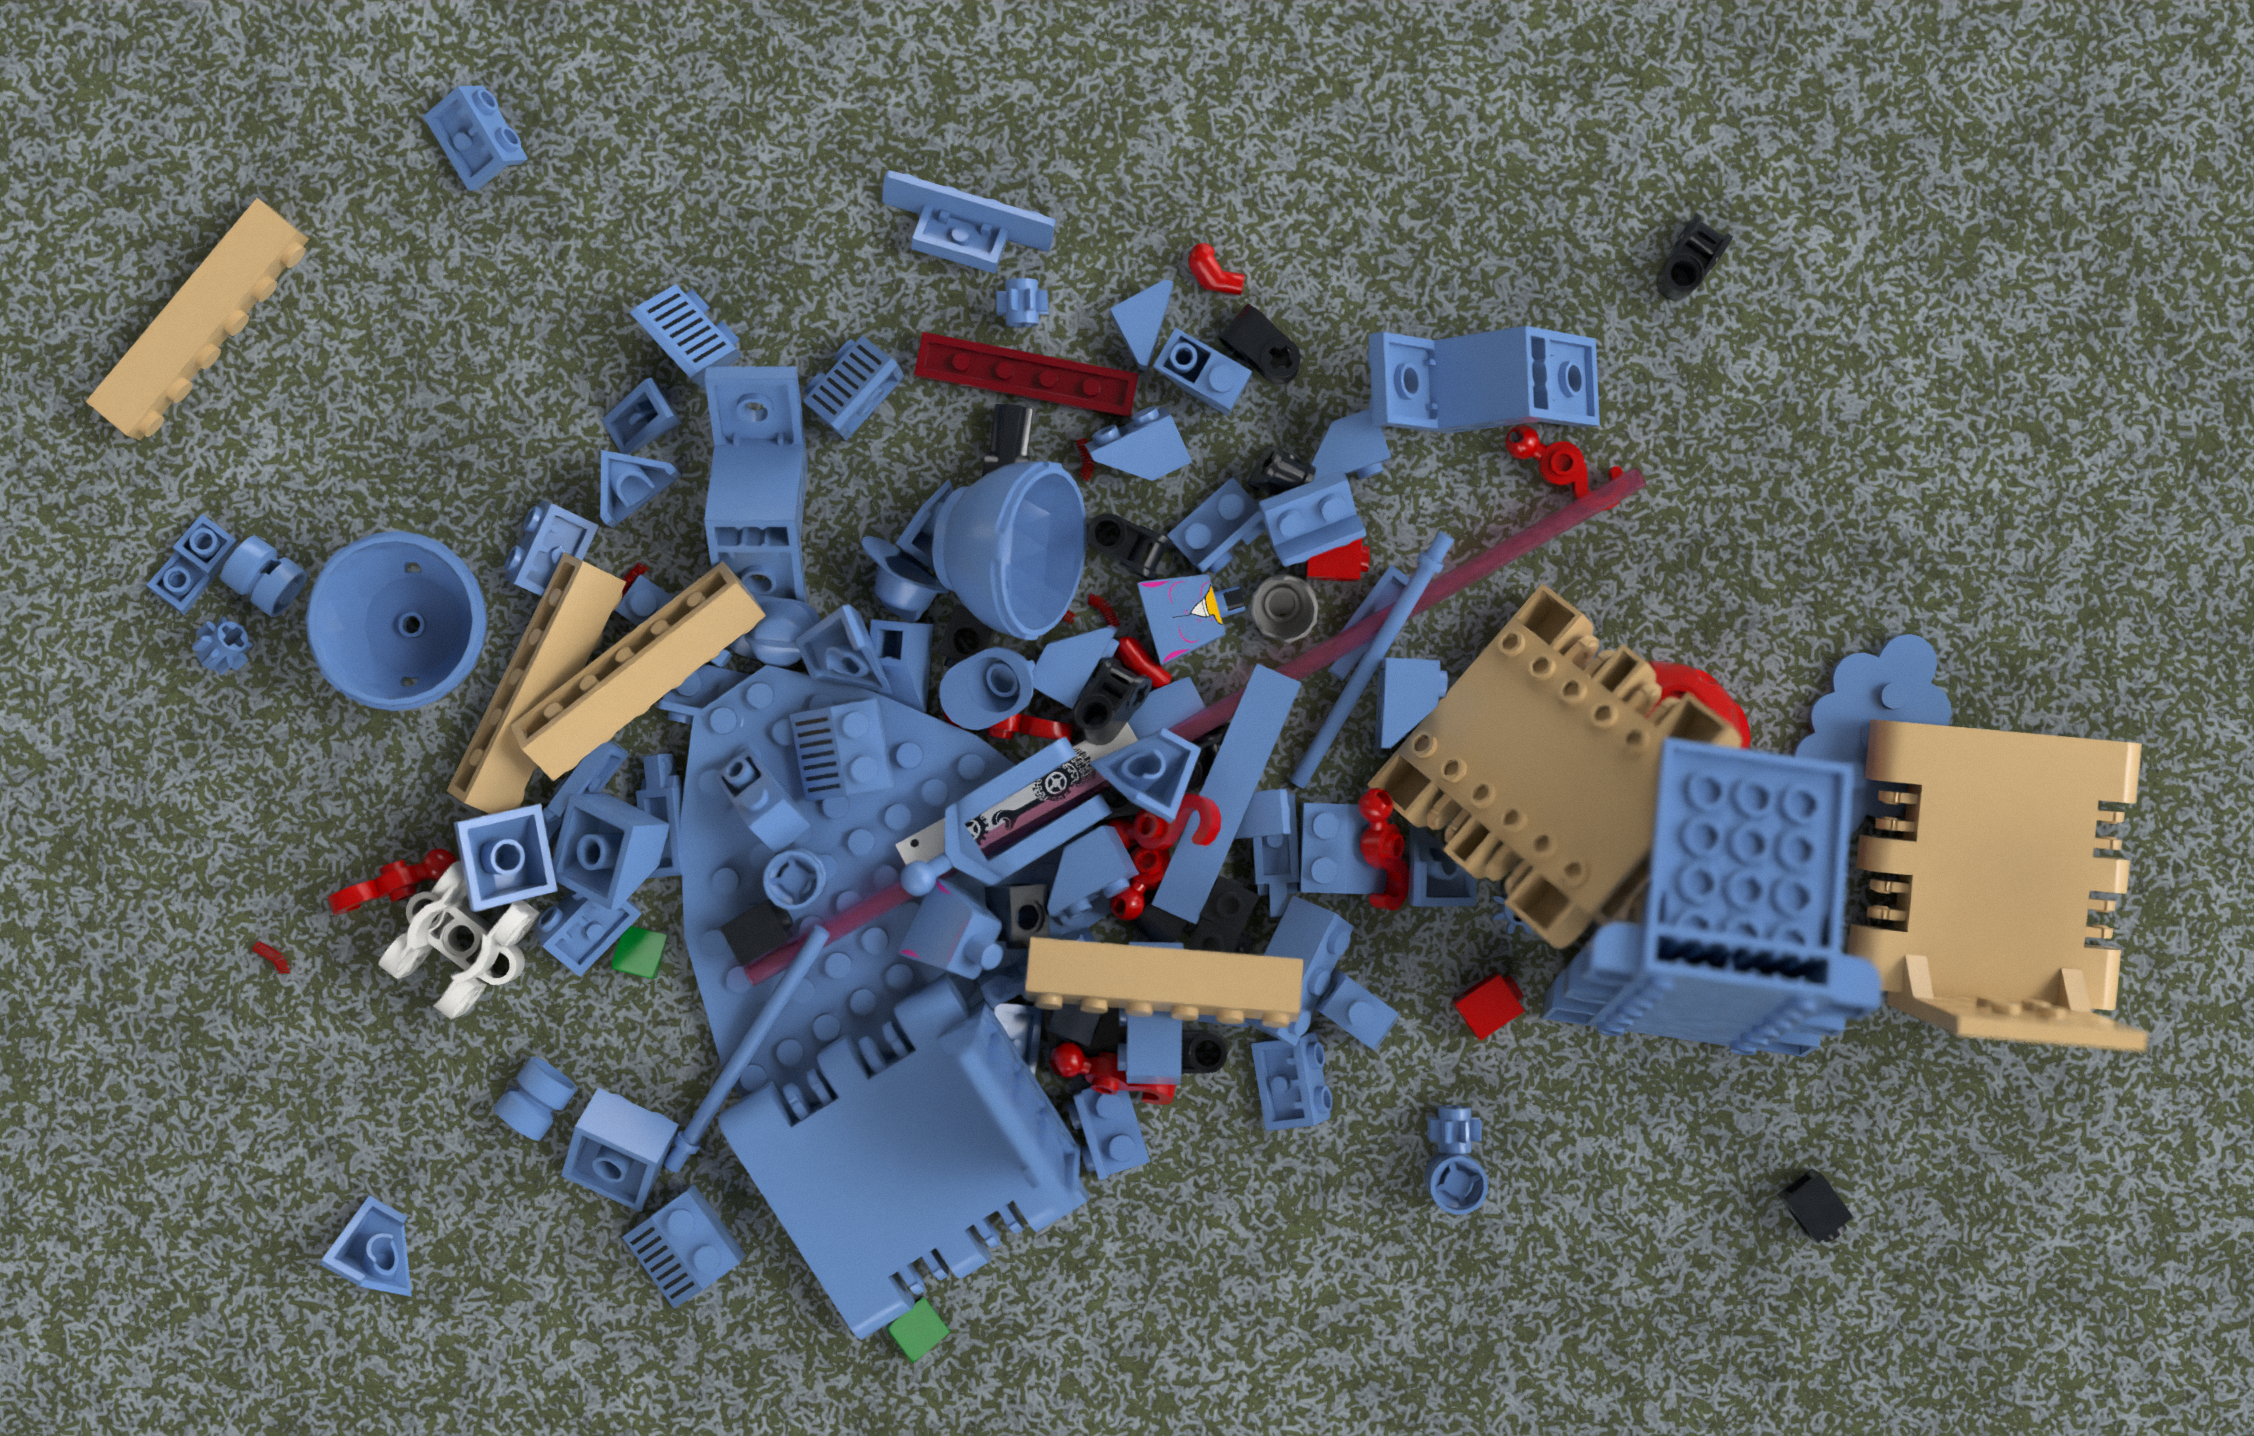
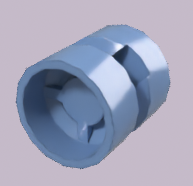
[220,535,308,618]
[763,847,827,910]
[493,1056,578,1141]
[1424,1153,1488,1215]

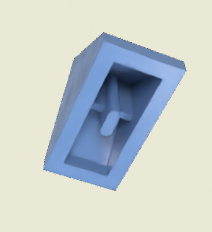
[1110,279,1173,372]
[602,377,683,455]

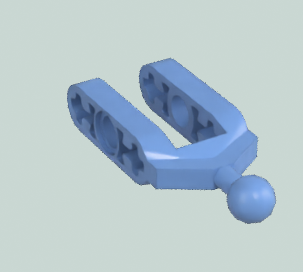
[900,736,1112,896]

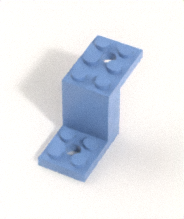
[1367,326,1600,433]
[704,366,808,604]

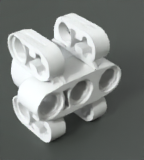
[379,861,540,1019]

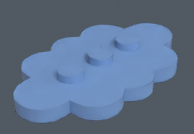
[1792,634,1952,835]

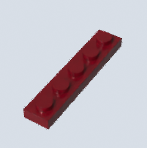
[914,332,1139,419]

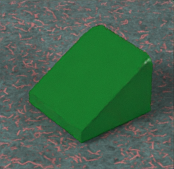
[610,925,668,979]
[886,1296,950,1363]

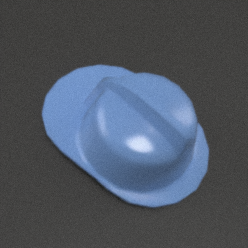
[861,536,949,622]
[728,594,822,667]
[939,647,1036,730]

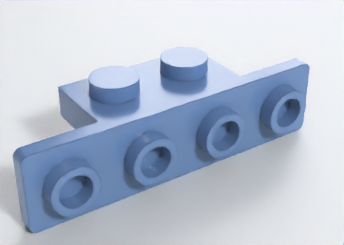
[882,170,1056,274]

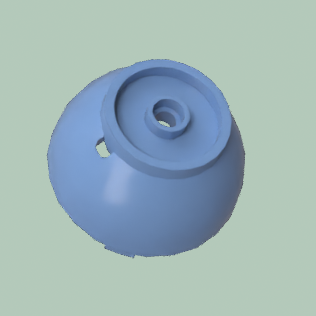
[932,461,1087,640]
[305,531,488,711]

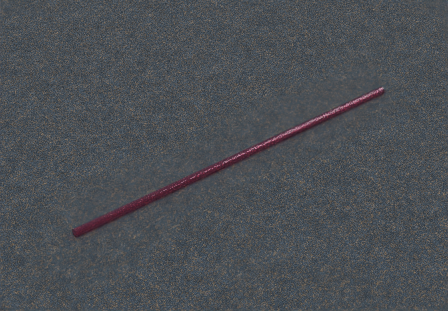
[743,467,1646,987]

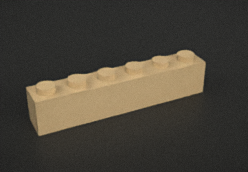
[86,198,309,440]
[447,552,626,814]
[510,561,766,781]
[1025,937,1304,1028]

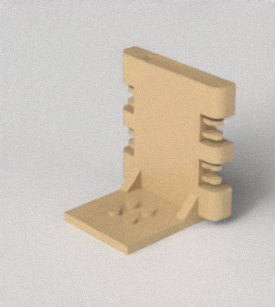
[1367,583,1741,948]
[1848,719,2147,1051]

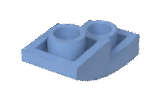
[146,514,238,616]
[1105,676,1209,740]
[1233,789,1291,840]

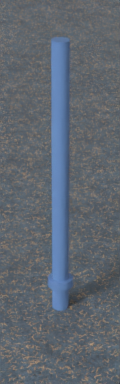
[1290,531,1454,788]
[664,925,830,1173]

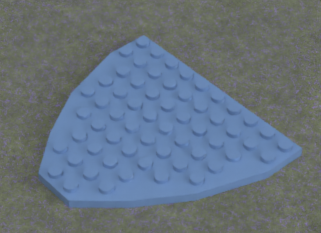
[680,665,1130,1117]

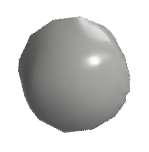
[1251,574,1319,643]

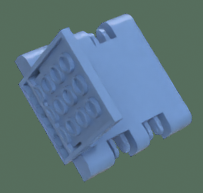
[1542,738,1881,1057]
[718,972,1089,1340]

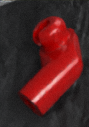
[1188,243,1245,296]
[1113,636,1172,690]

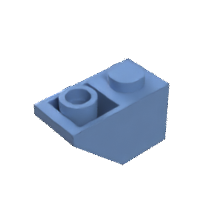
[1153,327,1253,416]
[1085,406,1192,481]
[1311,409,1391,481]
[870,619,934,712]
[1032,625,1120,709]
[714,747,811,855]
[1047,825,1139,920]

